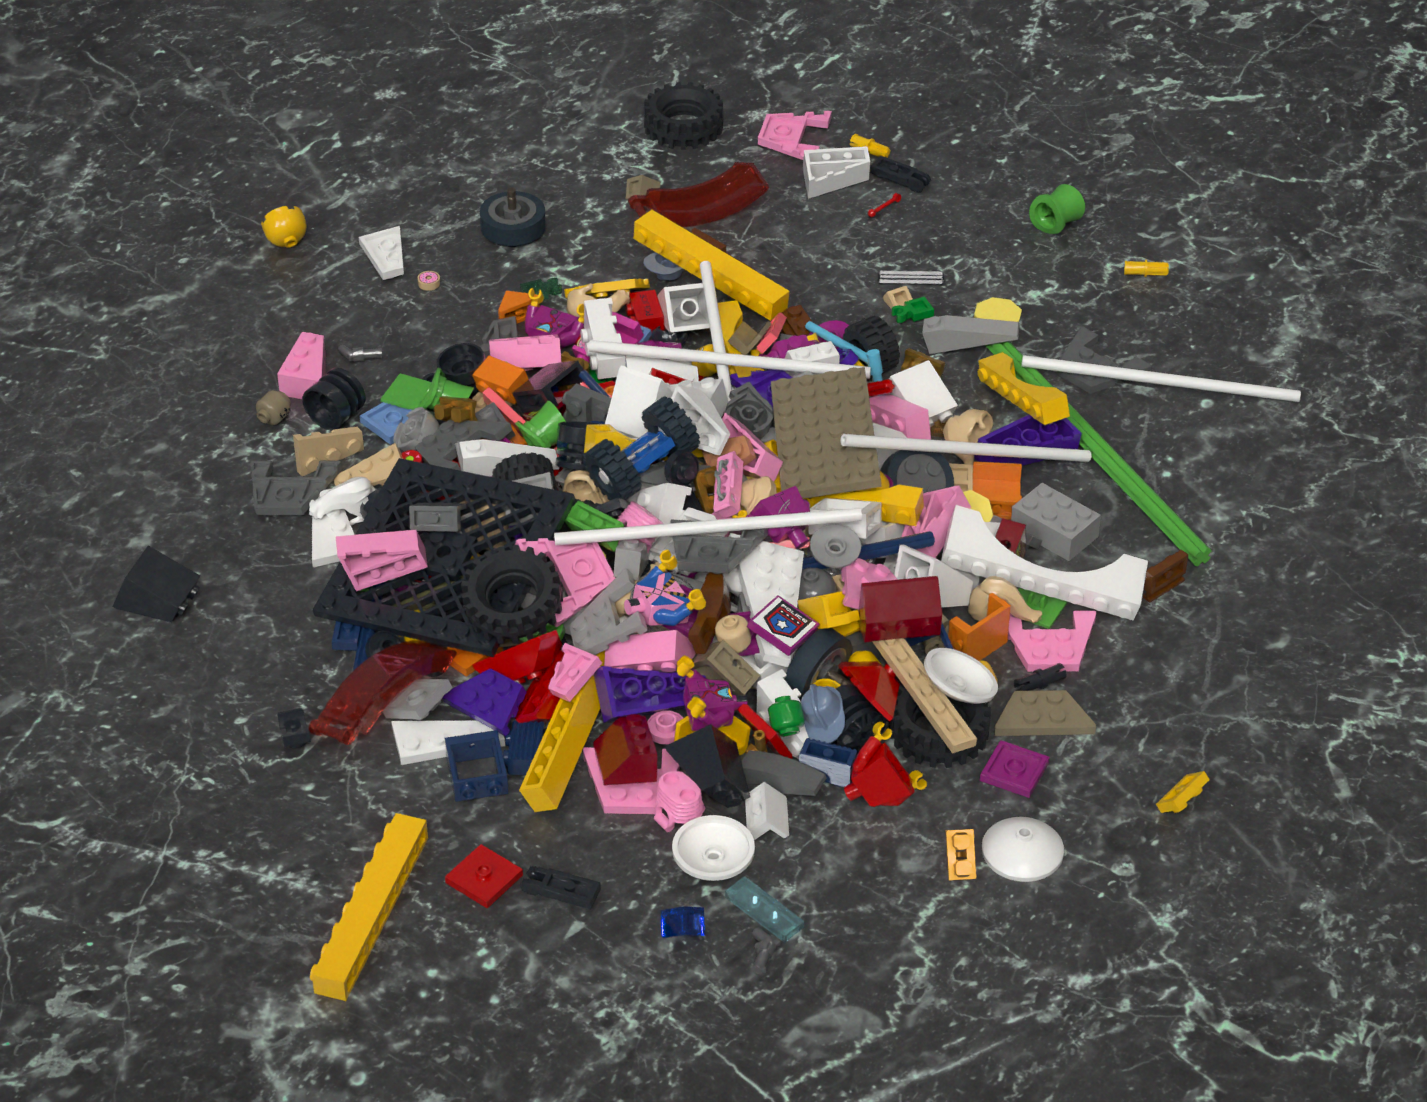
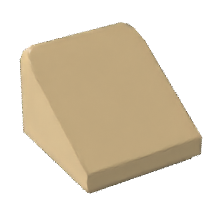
[883,286,913,309]

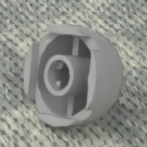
[393,407,439,452]

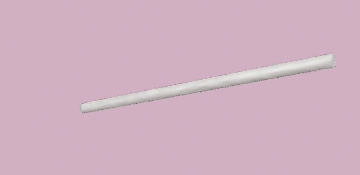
[700,261,732,413]
[589,340,871,379]
[1021,355,1301,402]
[840,434,1091,462]
[554,508,862,546]

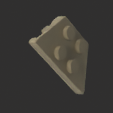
[994,690,1096,736]

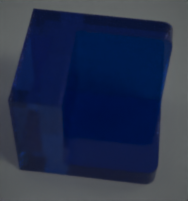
[661,906,706,938]

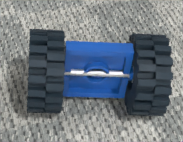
[582,396,700,501]

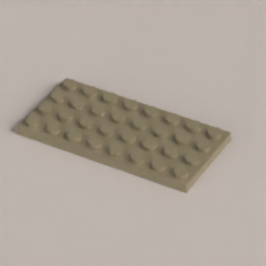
[771,367,882,499]

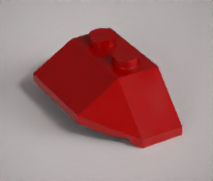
[472,630,562,684]
[515,650,564,725]

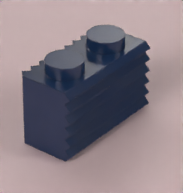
[503,720,545,775]
[799,738,857,787]

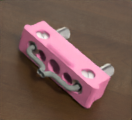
[713,451,748,519]

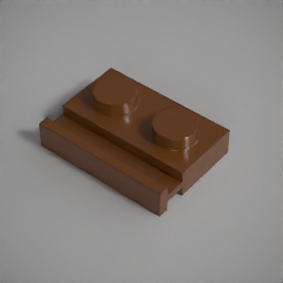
[771,305,812,336]
[1143,550,1188,603]

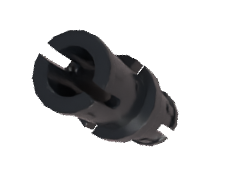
[1014,663,1067,691]

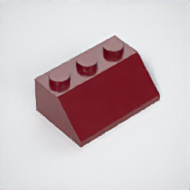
[858,576,942,642]
[593,714,657,785]

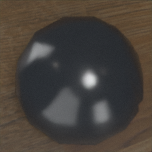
[652,326,689,348]

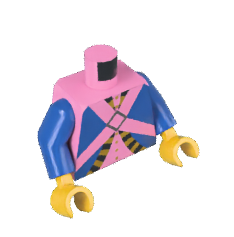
[624,550,706,626]

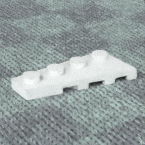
[312,489,354,567]
[391,721,505,765]

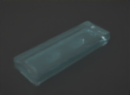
[725,876,804,942]

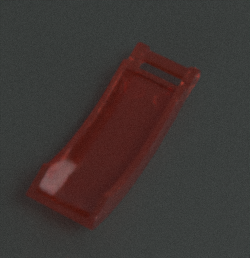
[628,162,769,227]
[309,640,457,745]

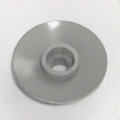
[810,524,861,568]

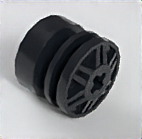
[437,343,486,399]
[302,368,366,430]
[555,421,600,471]
[834,684,886,754]

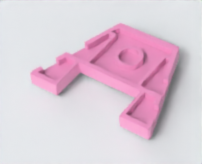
[758,111,832,160]
[515,538,615,627]
[841,558,898,609]
[1008,611,1096,672]
[583,747,681,814]

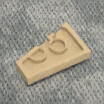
[293,427,364,476]
[334,443,403,487]

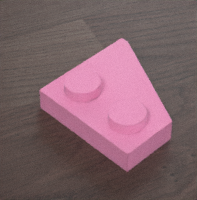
[548,643,602,702]

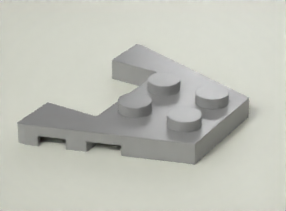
[569,569,648,655]

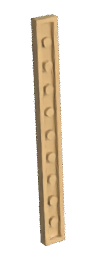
[833,574,977,753]

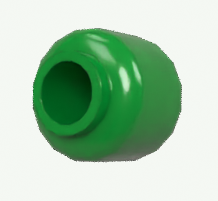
[768,696,805,737]

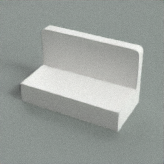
[745,782,789,840]

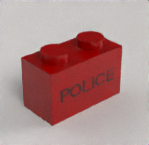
[625,290,664,337]

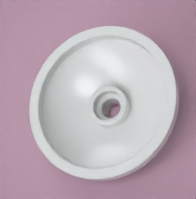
[924,648,998,704]
[672,815,755,881]
[982,817,1064,882]

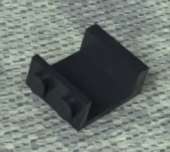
[512,360,584,413]

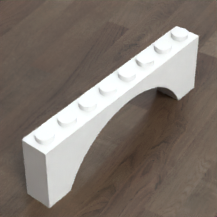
[941,505,1148,620]

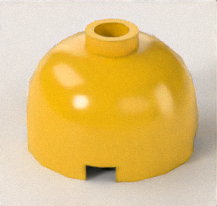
[261,206,307,247]

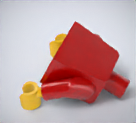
[844,722,927,807]

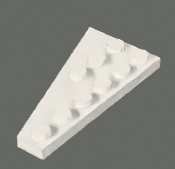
[729,533,804,667]

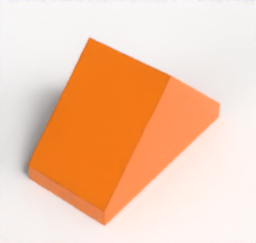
[498,291,540,324]

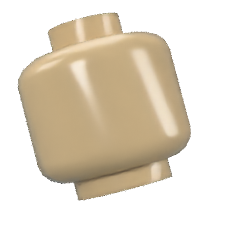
[715,615,751,653]

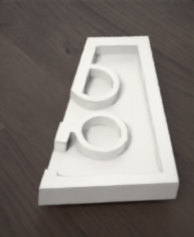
[359,226,404,280]

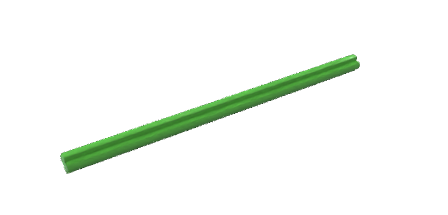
[985,341,1211,566]

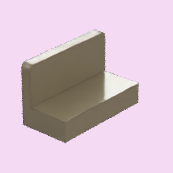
[728,321,771,355]

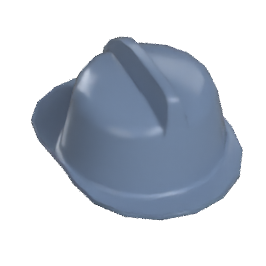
[643,252,684,281]
[801,684,845,744]

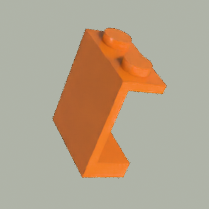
[972,462,1022,520]
[948,593,1011,661]

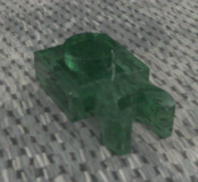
[520,278,562,300]

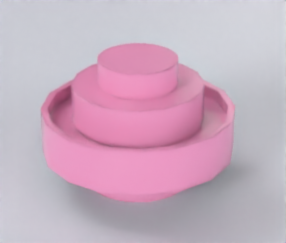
[648,711,683,744]

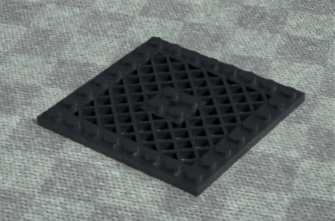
[312,458,576,657]

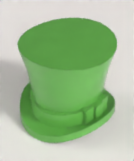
[1029,184,1085,234]
[417,368,474,410]
[515,400,566,448]

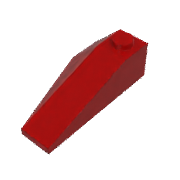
[838,661,900,722]

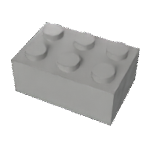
[1011,483,1101,561]

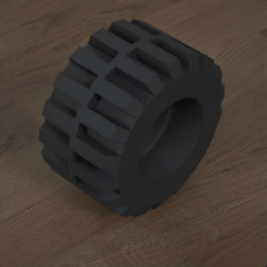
[843,315,900,379]
[492,452,557,490]

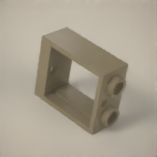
[691,640,760,695]

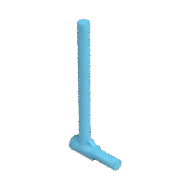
[805,321,883,382]

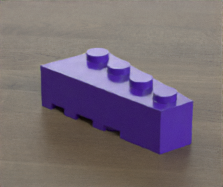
[974,415,1082,465]
[594,666,706,723]

